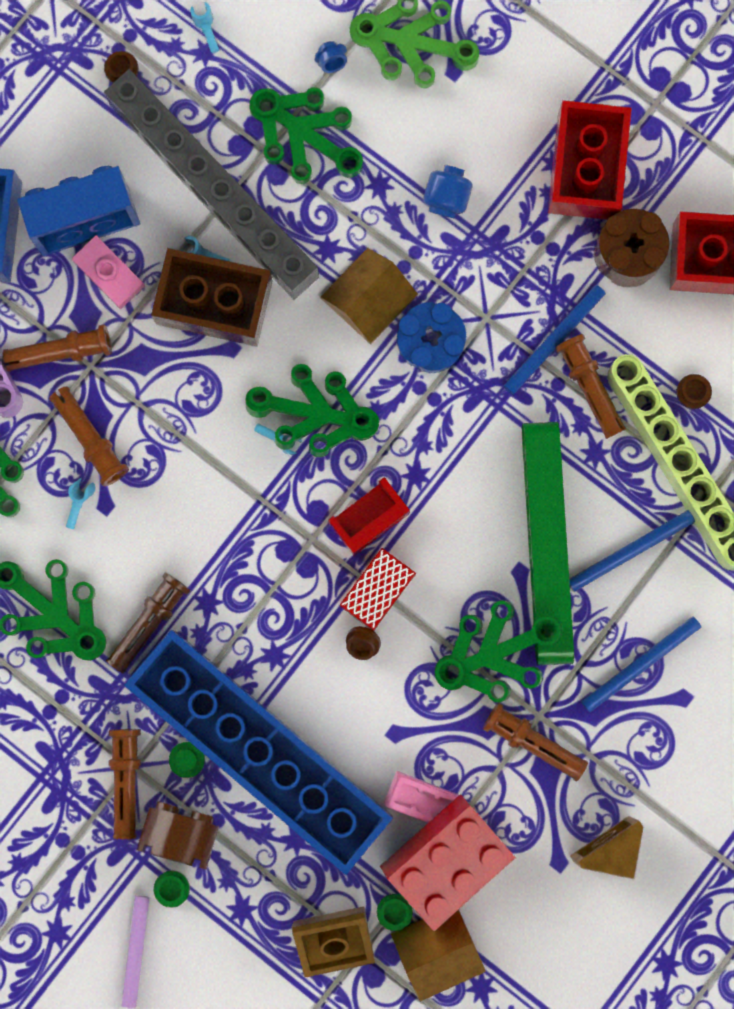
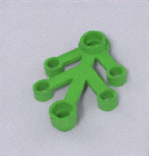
[350,0,480,88]

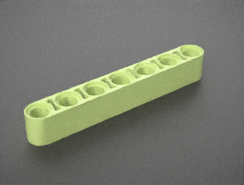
[607,354,734,571]

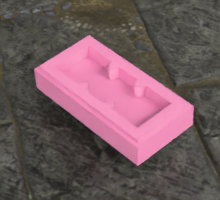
[71,235,145,310]
[383,771,459,823]

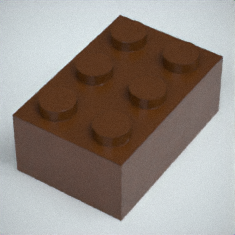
[151,248,273,347]

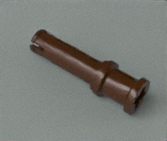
[106,572,191,674]

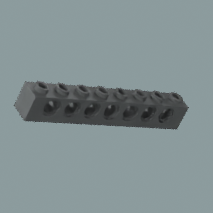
[104,69,319,300]

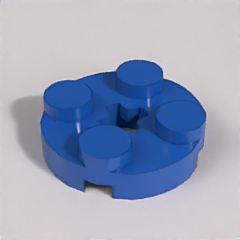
[397,302,466,373]

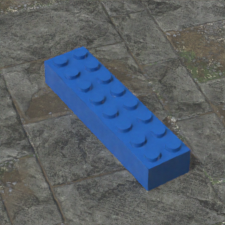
[124,630,393,875]

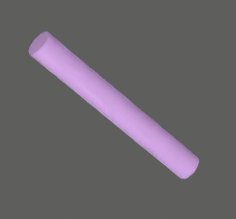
[122,895,149,1008]

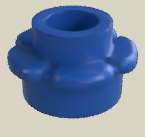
[314,41,347,73]

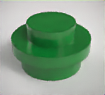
[169,742,205,778]
[153,870,190,908]
[377,893,413,931]

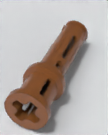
[3,324,112,372]
[555,334,626,439]
[49,386,129,487]
[482,702,588,782]
[109,729,141,839]

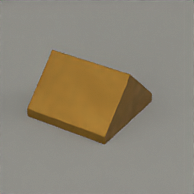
[320,248,418,345]
[570,816,643,879]
[292,906,375,977]
[391,909,486,1002]

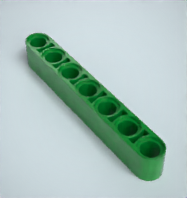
[522,422,574,666]

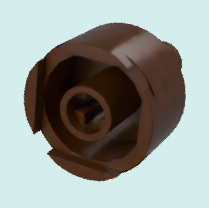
[594,209,670,287]
[137,801,219,870]

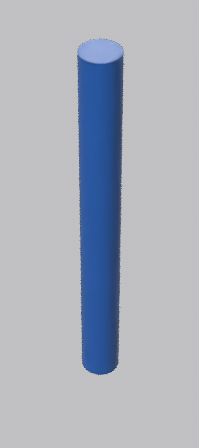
[503,285,606,395]
[569,510,695,592]
[581,616,702,713]

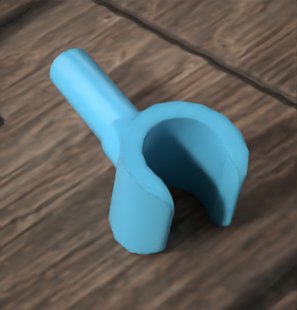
[190,2,219,53]
[180,236,230,261]
[254,423,302,455]
[66,478,95,529]

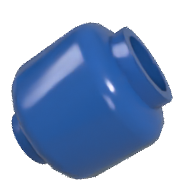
[423,165,473,219]

